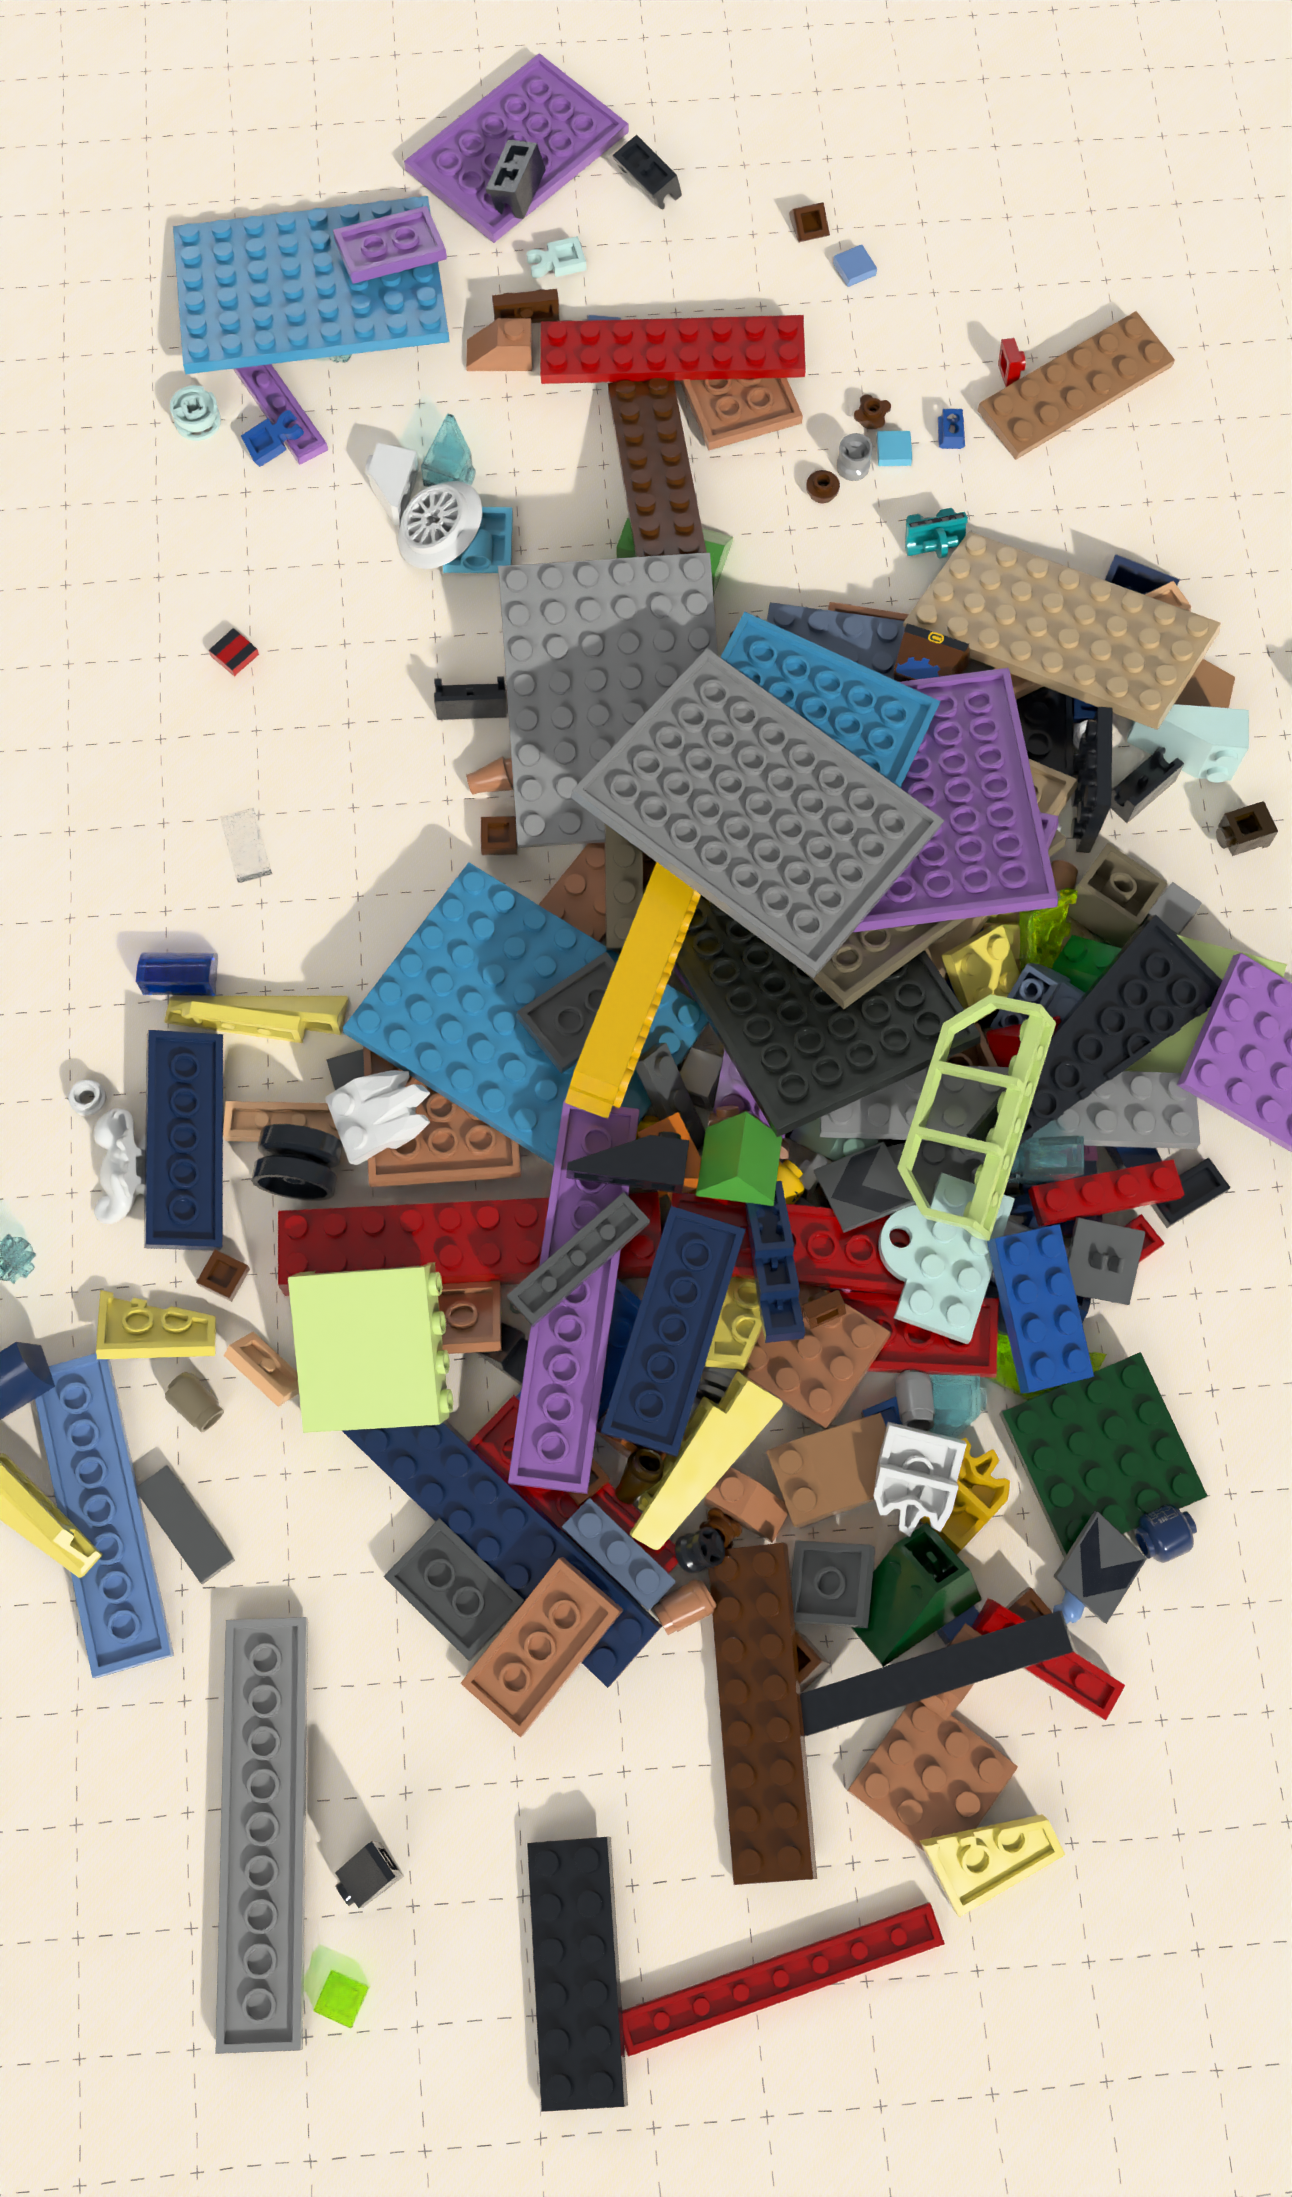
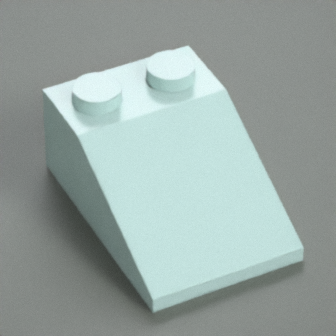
[1127,704,1249,783]

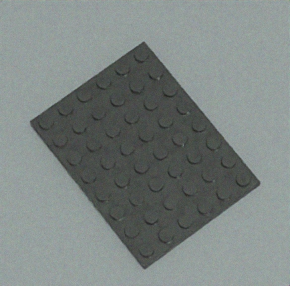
[675,895,981,1137]

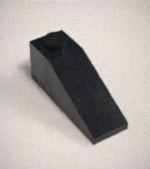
[566,1132,689,1194]

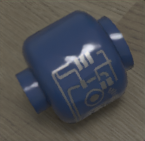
[1134,1504,1197,1563]

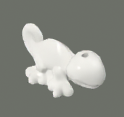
[94,1108,145,1225]

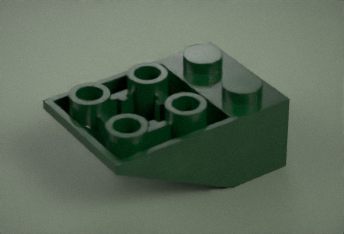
[851,1523,982,1667]

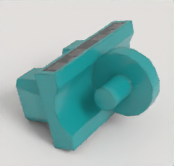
[905,507,968,559]

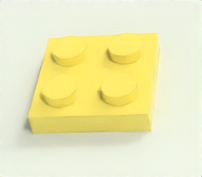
[941,924,1020,1023]

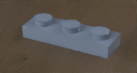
[562,1498,676,1612]

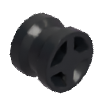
[675,1527,725,1574]

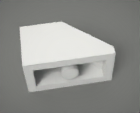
[365,442,419,526]

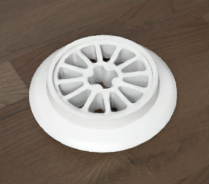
[398,481,482,569]

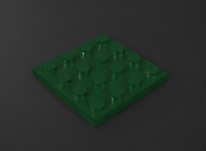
[999,1352,1208,1558]

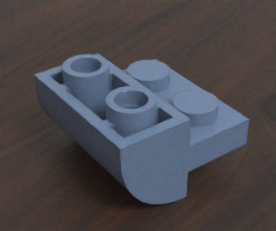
[990,963,1085,1029]

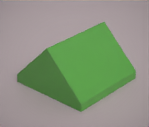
[696,1111,782,1206]

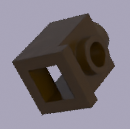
[1216,801,1278,856]

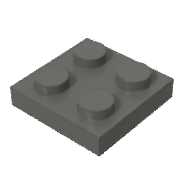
[791,1540,875,1628]

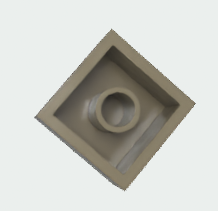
[1063,843,1168,948]

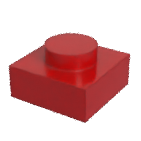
[998,337,1026,387]

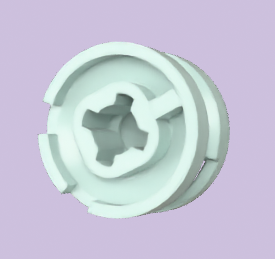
[170,385,221,441]

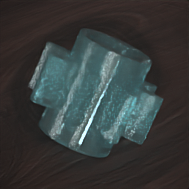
[0,1234,36,1284]

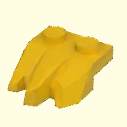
[920,1437,1010,1555]

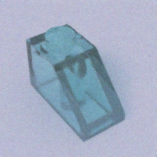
[421,413,476,487]
[1007,1135,1084,1185]
[929,1374,987,1439]

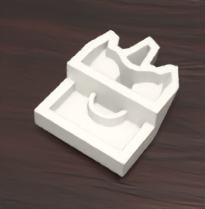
[325,1070,430,1165]
[873,1422,967,1537]

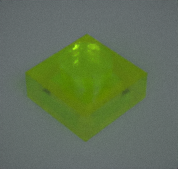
[313,1969,371,2029]

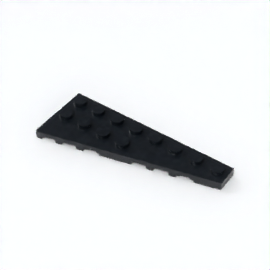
[966,914,1222,1146]

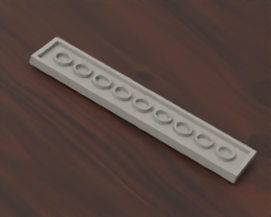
[819,1066,1201,1149]
[215,1617,308,2054]

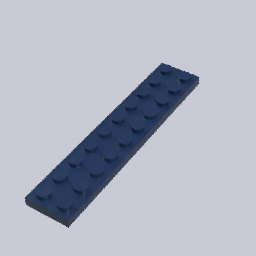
[342,1420,663,1688]

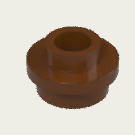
[806,470,840,504]

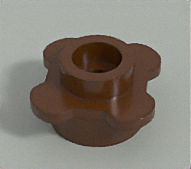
[854,394,891,429]
[699,1508,742,1549]

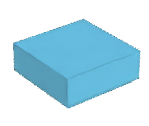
[876,431,912,466]

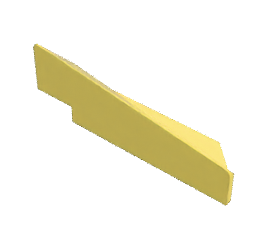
[164,996,348,1043]
[630,1371,783,1550]
[0,1453,103,1578]

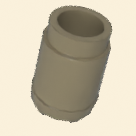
[165,1372,224,1433]

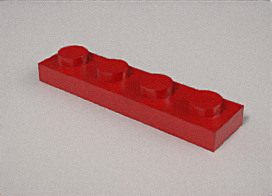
[1028,1159,1185,1227]
[971,1598,1125,1721]

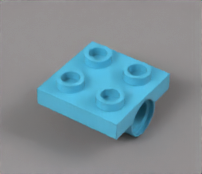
[443,507,513,573]

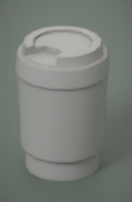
[895,1370,935,1431]

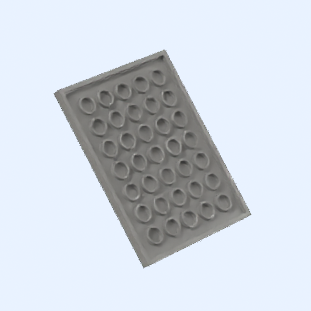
[498,553,718,848]
[571,648,944,978]

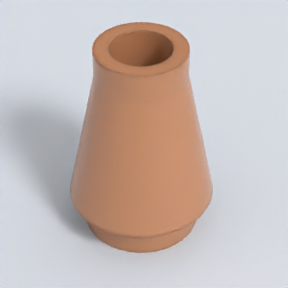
[466,756,513,795]

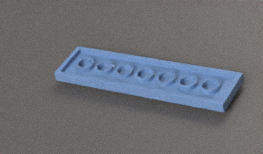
[35,1353,174,1679]

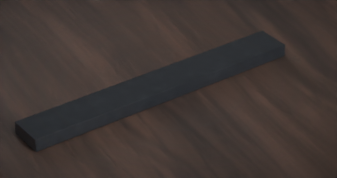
[800,1610,1076,1737]

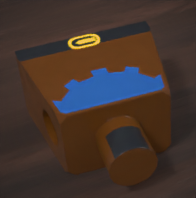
[893,623,970,682]

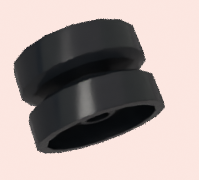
[251,1124,343,1201]

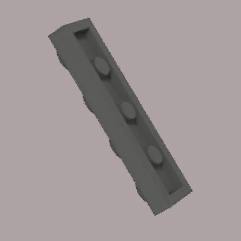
[506,1192,650,1327]

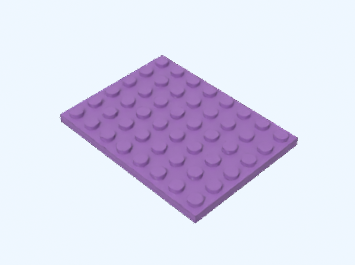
[853,668,1058,932]

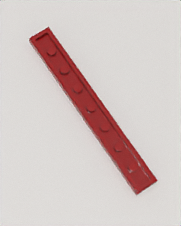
[622,1902,945,2057]

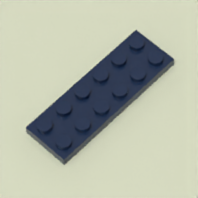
[144,1030,223,1251]
[601,1206,746,1457]

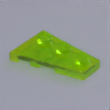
[1019,888,1078,973]

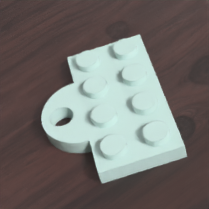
[878,1173,1015,1344]

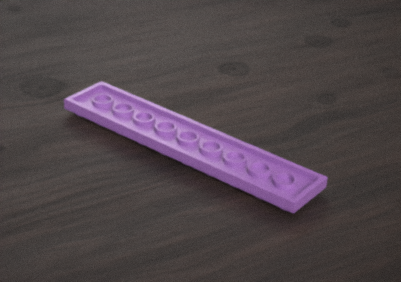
[508,1099,640,1494]

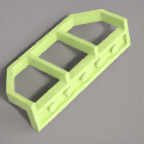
[897,994,1056,1241]

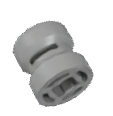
[836,433,873,481]

